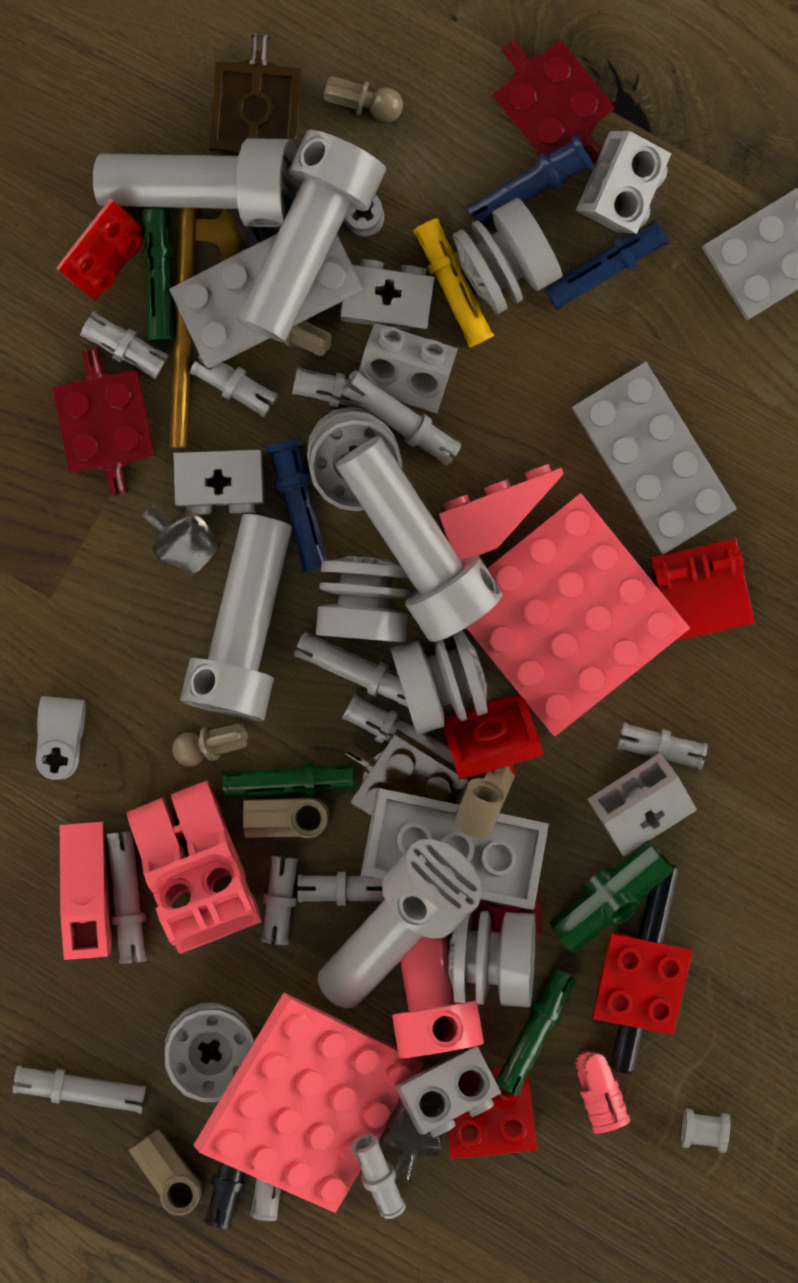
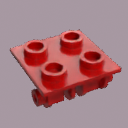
[56,198,144,302]
[651,539,755,641]
[592,932,693,1035]
[448,1068,537,1159]

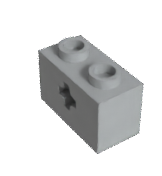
[340,259,435,333]
[173,450,265,515]
[587,752,697,857]

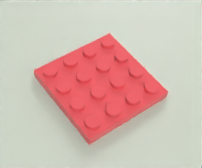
[466,493,690,737]
[193,993,423,1213]

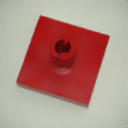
[443,694,544,780]

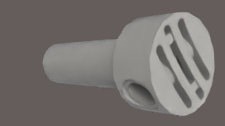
[237,129,387,342]
[93,138,301,227]
[336,436,503,642]
[180,514,292,721]
[318,839,482,1008]

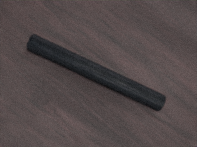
[610,864,679,1074]

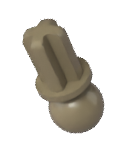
[324,76,403,123]
[284,319,332,356]
[172,723,248,767]

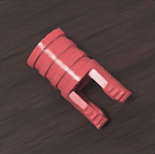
[575,1050,631,1134]

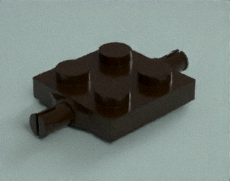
[208,34,302,156]
[343,729,470,816]

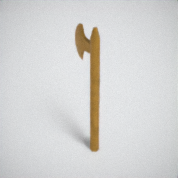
[169,208,243,448]

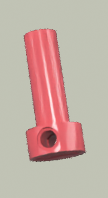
[392,935,484,1059]

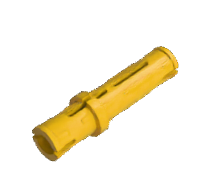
[413,218,494,348]

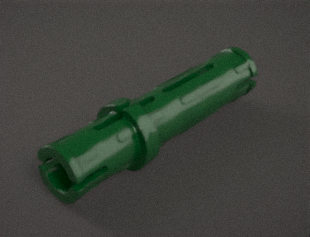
[140,208,175,342]
[223,762,355,799]
[495,967,577,1097]

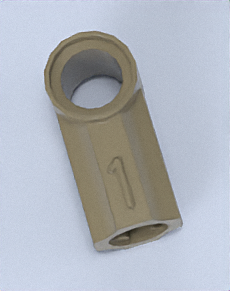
[454,766,515,838]
[243,797,331,838]
[129,1127,203,1215]

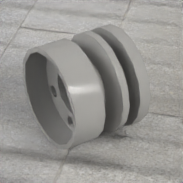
[452,197,563,315]
[307,406,402,511]
[316,556,410,642]
[390,630,488,735]
[449,911,535,1007]
[165,1003,255,1102]

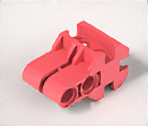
[127,780,262,954]

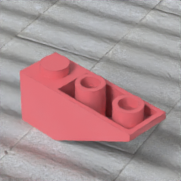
[438,464,564,560]
[60,821,113,960]

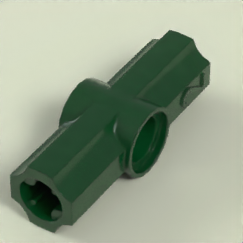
[549,840,674,953]

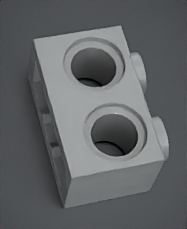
[575,131,671,234]
[359,322,458,413]
[395,1046,501,1138]

